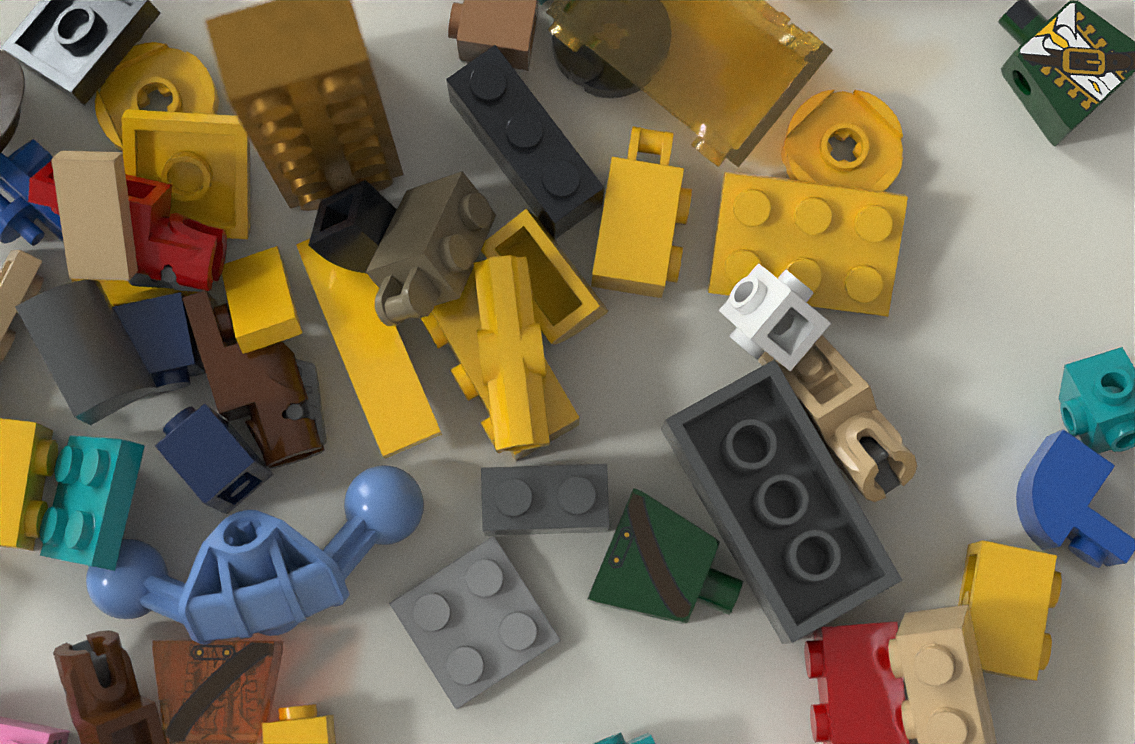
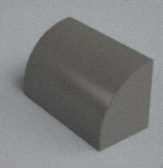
[15,280,157,425]

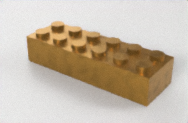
[204,0,404,211]

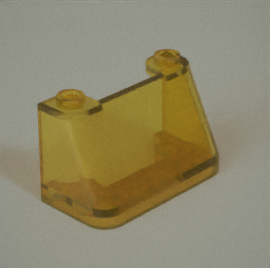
[546,0,833,168]

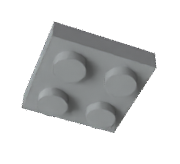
[389,536,561,709]

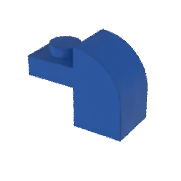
[1016,429,1135,568]

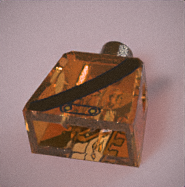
[152,641,283,744]

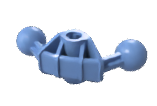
[86,465,424,645]

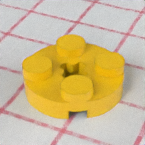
[95,42,219,152]
[781,89,903,192]

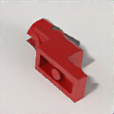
[28,161,227,292]

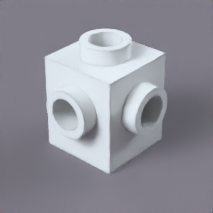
[719,263,831,371]

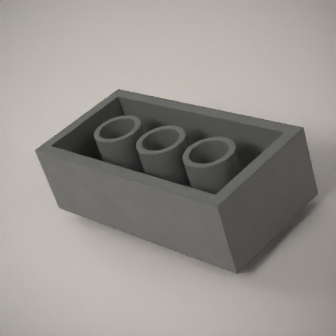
[661,359,903,644]

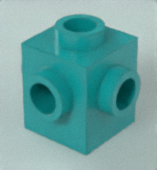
[1059,347,1135,454]

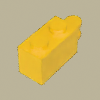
[591,126,692,298]

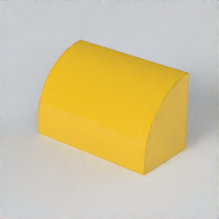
[481,209,609,345]

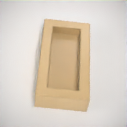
[51,151,138,281]

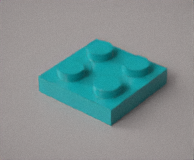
[39,435,145,571]

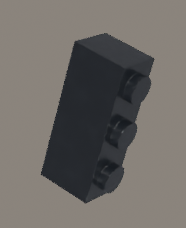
[446,45,604,239]

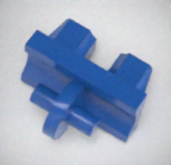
[0,139,64,246]

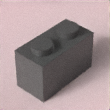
[481,464,609,536]

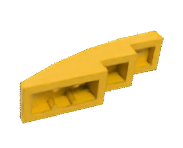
[296,239,442,459]

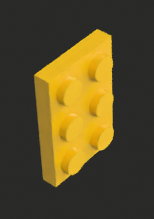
[708,171,908,317]

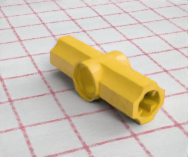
[474,255,550,452]

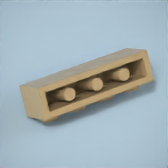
[889,604,997,744]

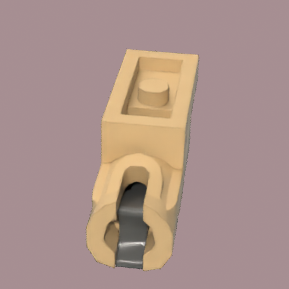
[758,335,917,502]

